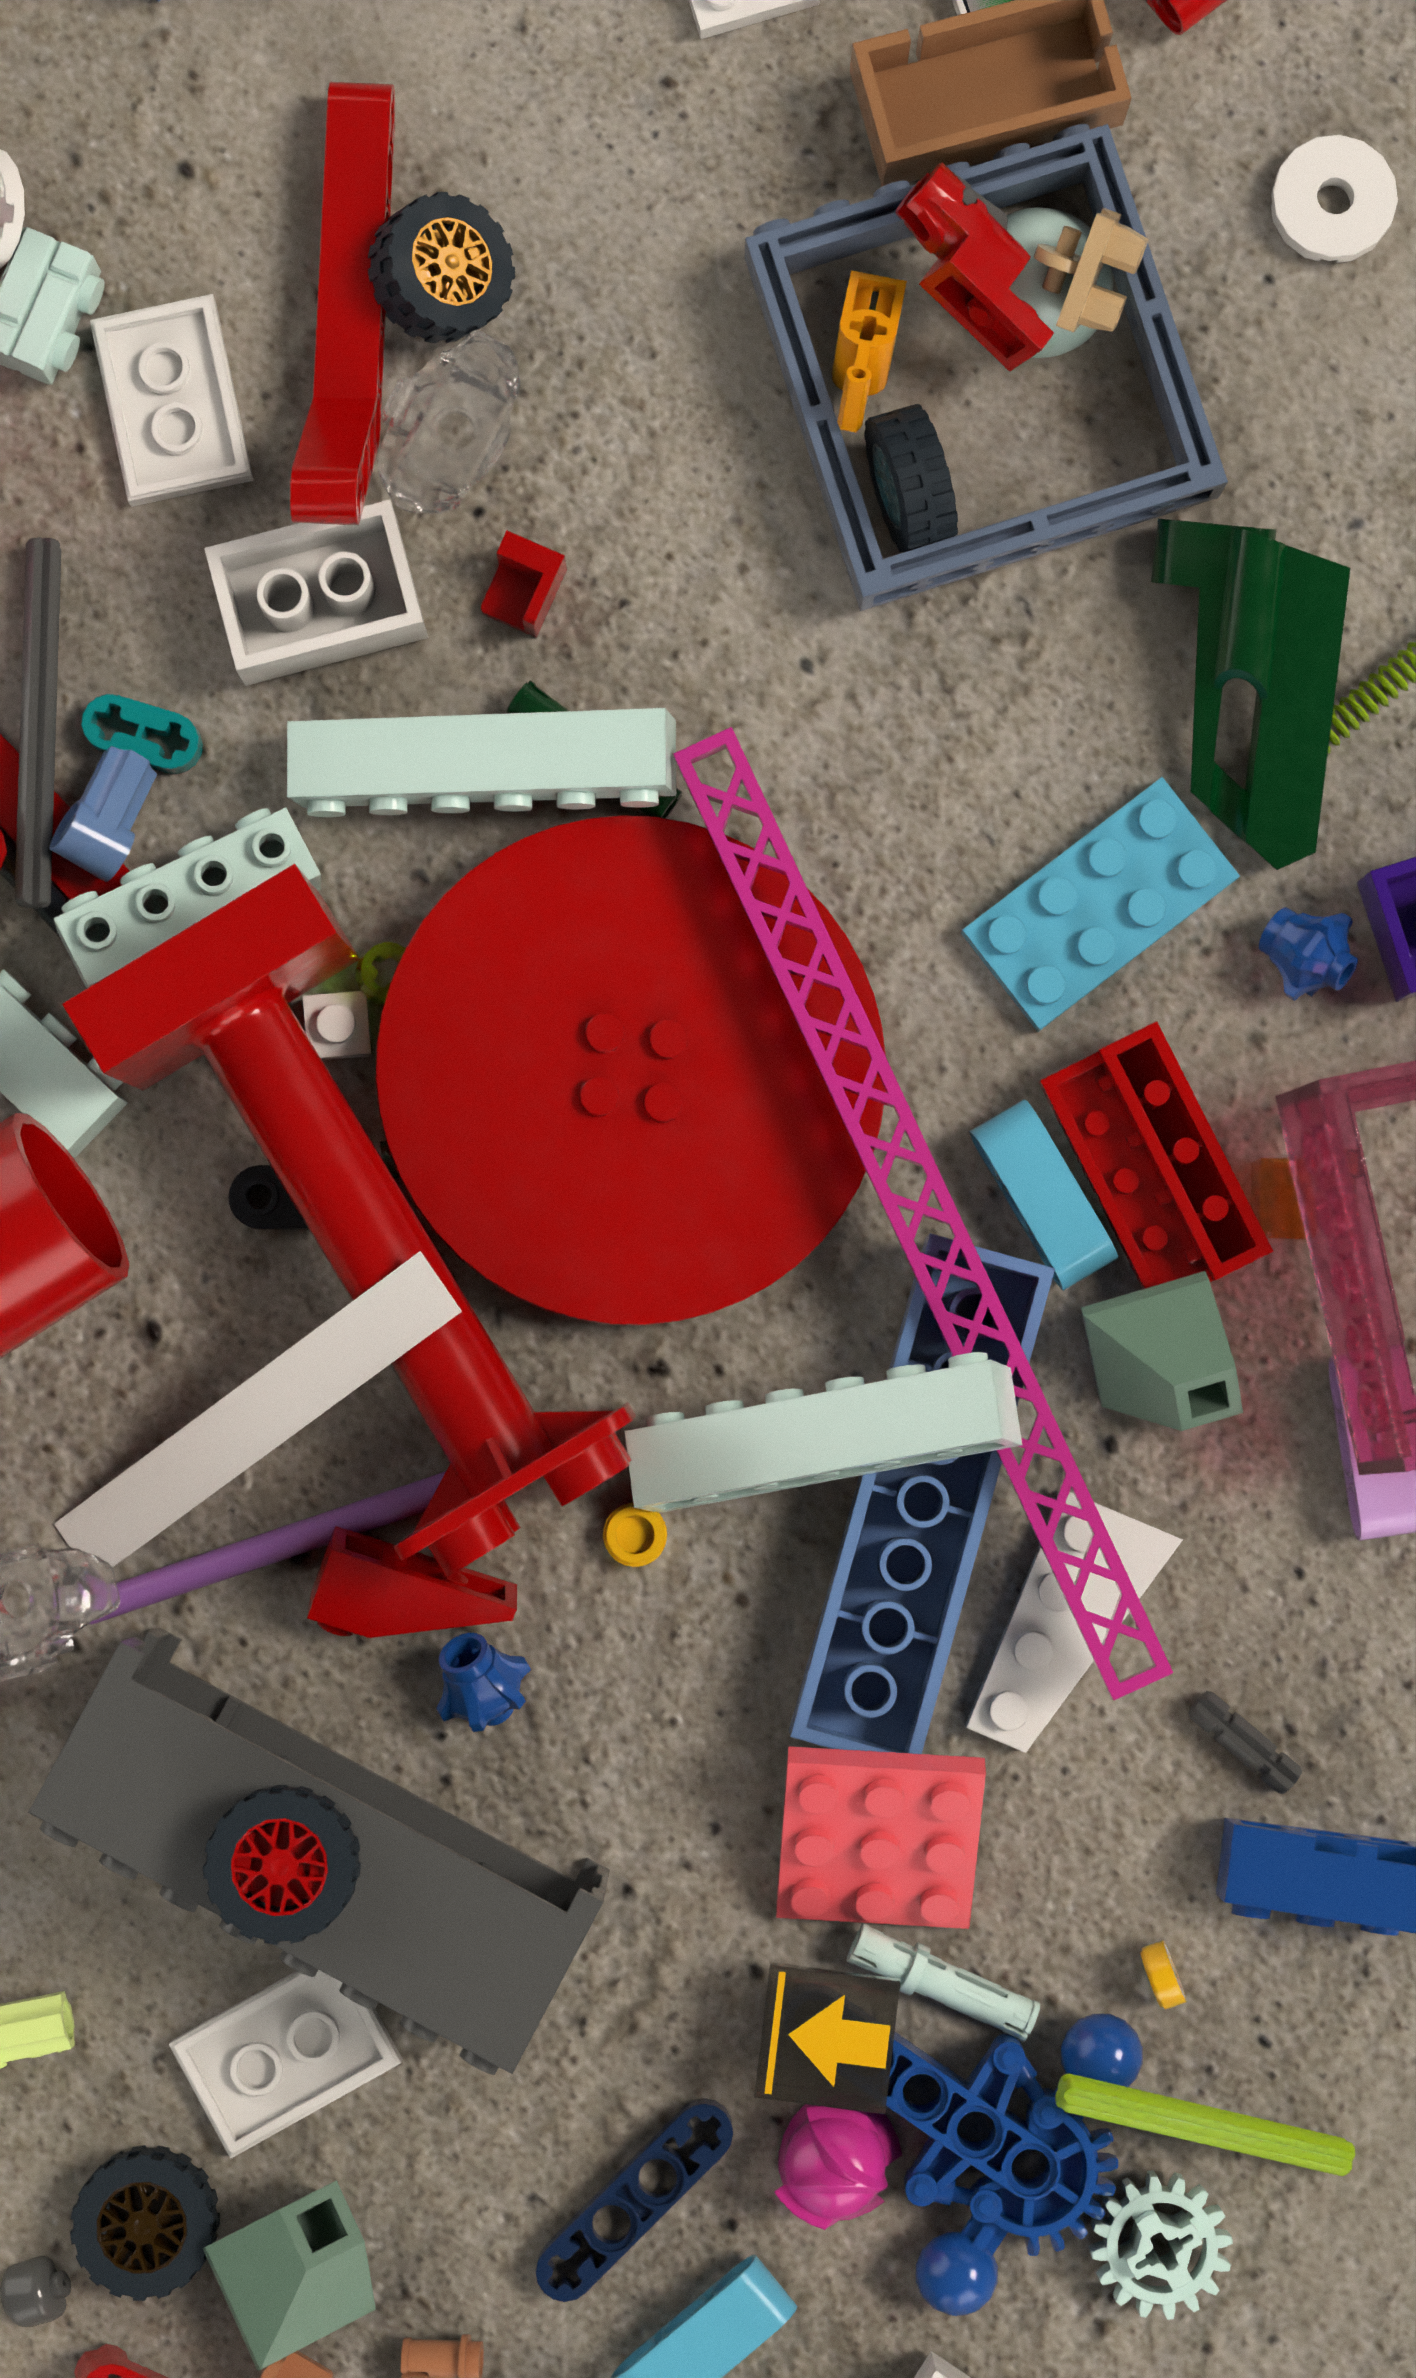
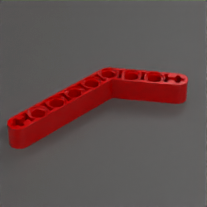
[290,82,395,525]

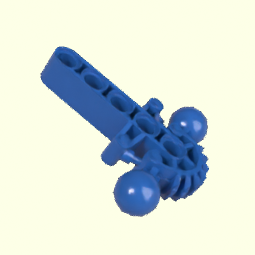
[785,1982,1143,2316]

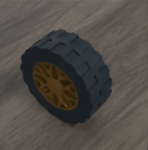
[368,192,515,343]

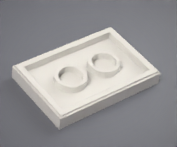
[90,294,254,507]
[169,1970,403,2159]

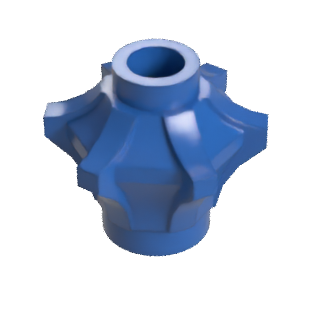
[1259,907,1358,1001]
[436,1633,531,1732]

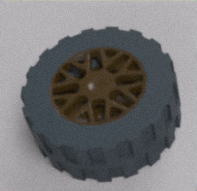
[70,2145,220,2301]

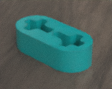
[81,694,203,774]

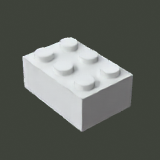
[204,499,428,686]

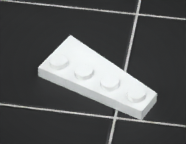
[965,1492,1183,1753]

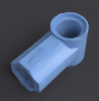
[50,746,157,882]

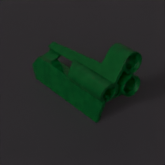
[1151,518,1351,870]

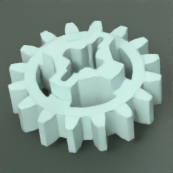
[1089,2170,1233,2320]

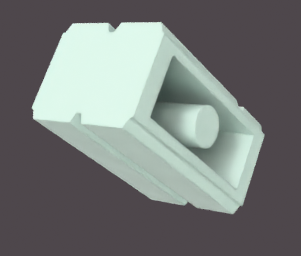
[0,227,105,385]

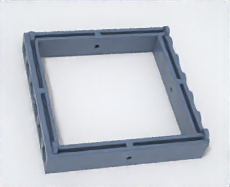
[744,124,1228,611]

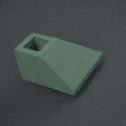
[1081,1271,1243,1431]
[202,2180,376,2371]

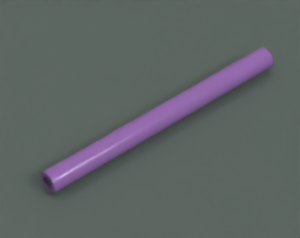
[81,1471,446,1625]

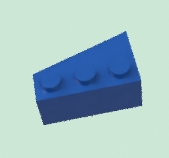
[1216,1818,1416,1936]

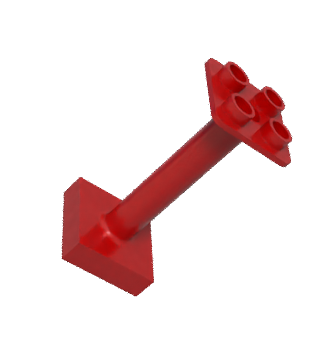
[62,863,636,1577]

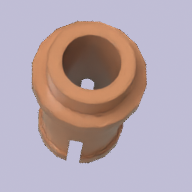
[400,2334,484,2378]

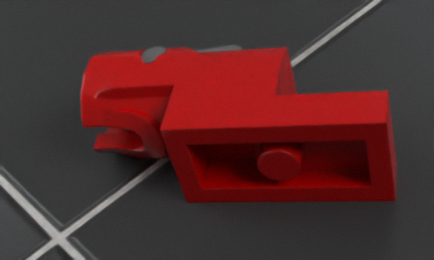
[895,162,1054,372]

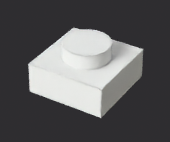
[303,990,373,1060]

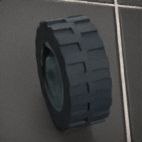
[864,404,958,553]

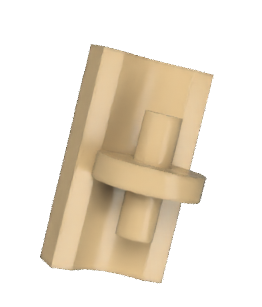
[1034,208,1149,332]

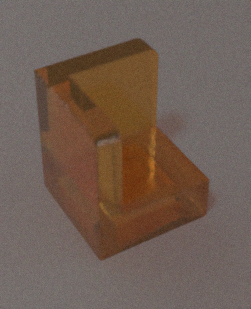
[1251,1158,1325,1240]

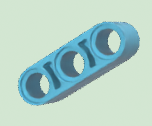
[969,1099,1118,1291]
[611,2254,798,2378]

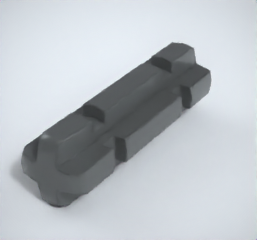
[1188,1691,1302,1794]

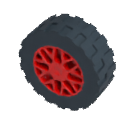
[203,1785,361,1945]

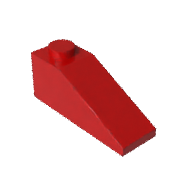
[307,1526,517,1638]

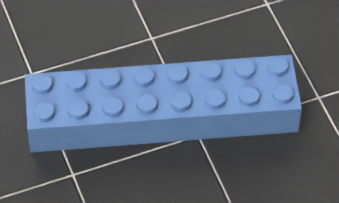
[788,1233,1055,1754]

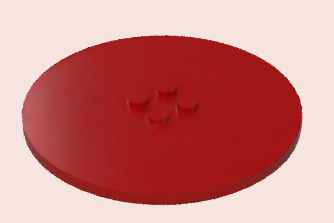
[376,815,886,1326]

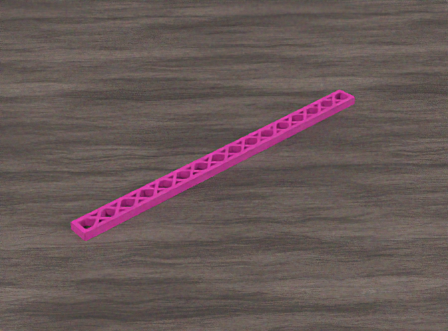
[673,727,1173,1701]

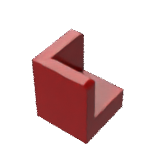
[481,530,567,638]

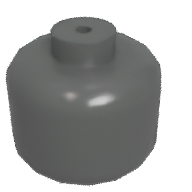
[0,2256,71,2327]

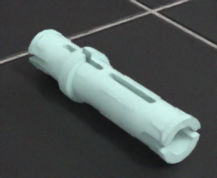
[847,1923,1040,2042]

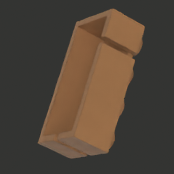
[850,0,1132,187]

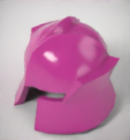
[774,2093,902,2230]

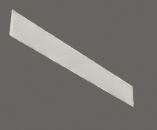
[54,1251,462,1582]

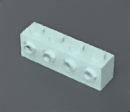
[54,807,321,989]

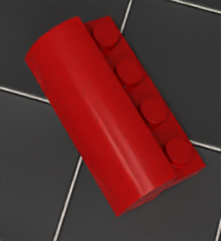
[1039,1021,1274,1289]

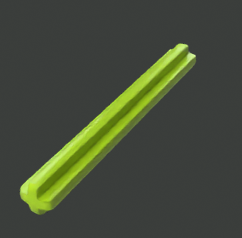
[1055,2073,1356,2176]

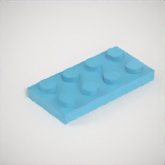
[961,777,1240,1032]

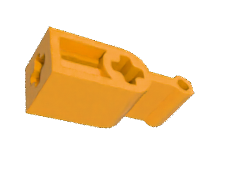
[831,270,907,433]

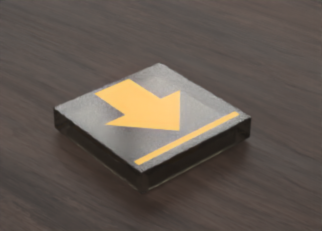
[754,1962,901,2114]

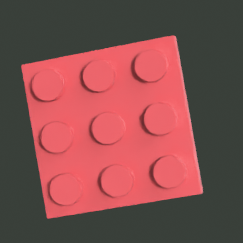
[776,1746,986,1929]

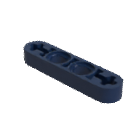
[536,2098,733,2302]

